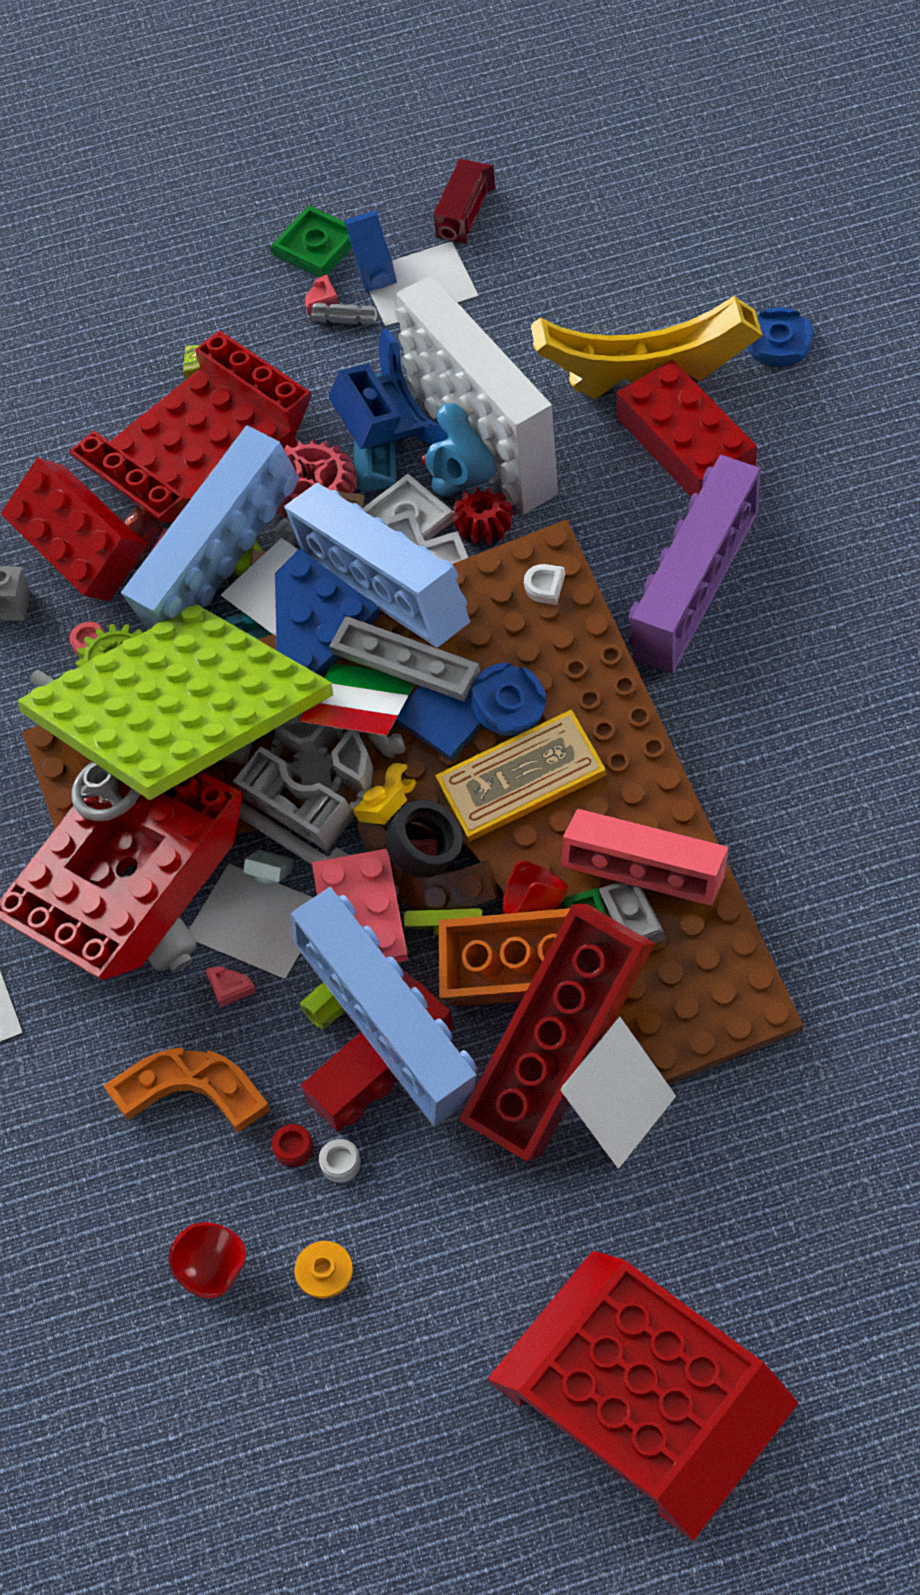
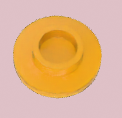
[294,1241,353,1299]

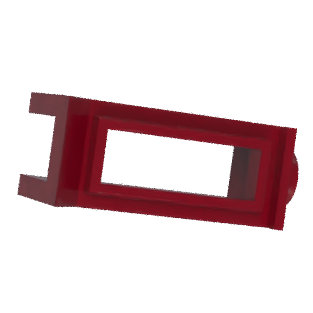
[433,158,496,243]

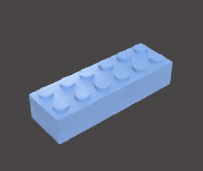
[121,425,300,629]
[284,482,470,648]
[291,886,477,1127]

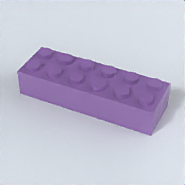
[628,455,760,674]

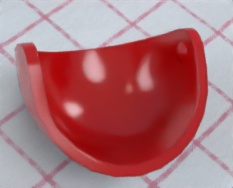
[503,860,568,914]
[168,1222,246,1299]

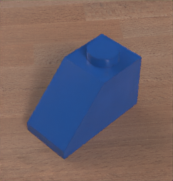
[344,210,397,293]

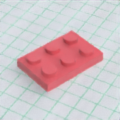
[311,849,408,962]

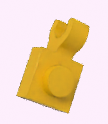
[353,763,416,825]

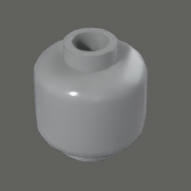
[148,918,197,973]

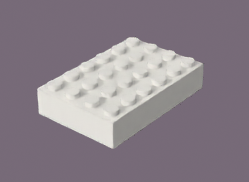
[395,274,558,514]

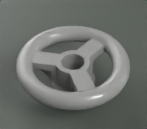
[72,761,141,821]

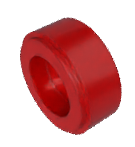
[272,1124,313,1167]

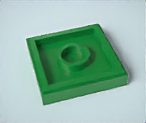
[270,205,352,277]

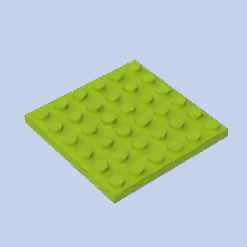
[17,604,334,800]

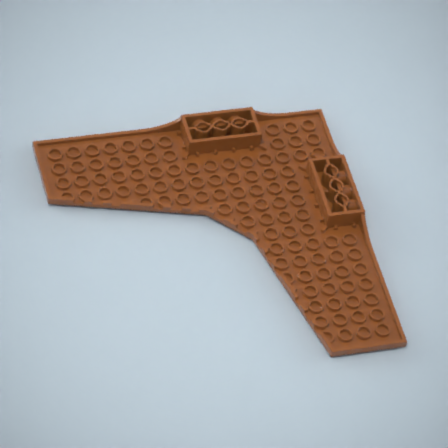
[22,519,803,1085]

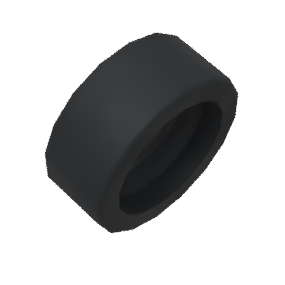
[384,800,463,878]

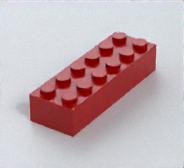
[458,904,655,1162]

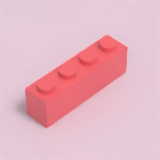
[561,809,728,906]

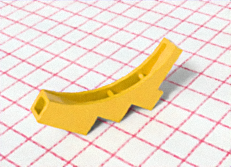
[531,296,763,399]

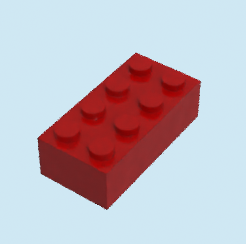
[616,359,757,497]
[1,457,147,602]

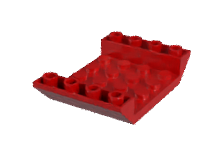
[69,330,312,523]
[487,1250,798,1542]

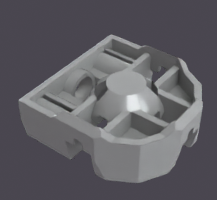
[233,712,373,852]

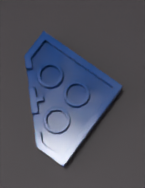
[275,548,381,676]

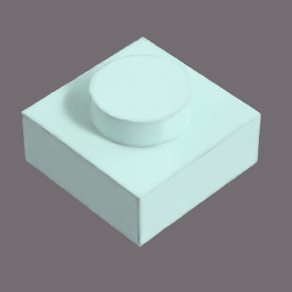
[243,850,294,884]

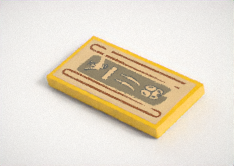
[435,709,607,842]

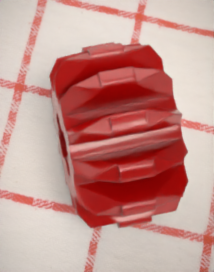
[453,486,513,547]

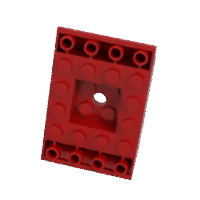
[0,771,243,981]

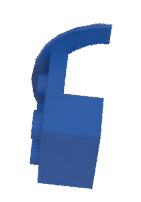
[328,329,448,450]

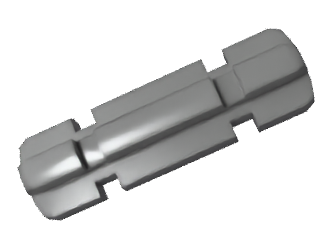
[311,303,377,325]

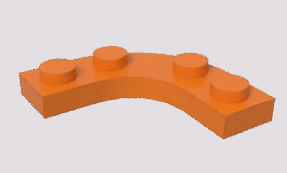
[104,1048,270,1133]

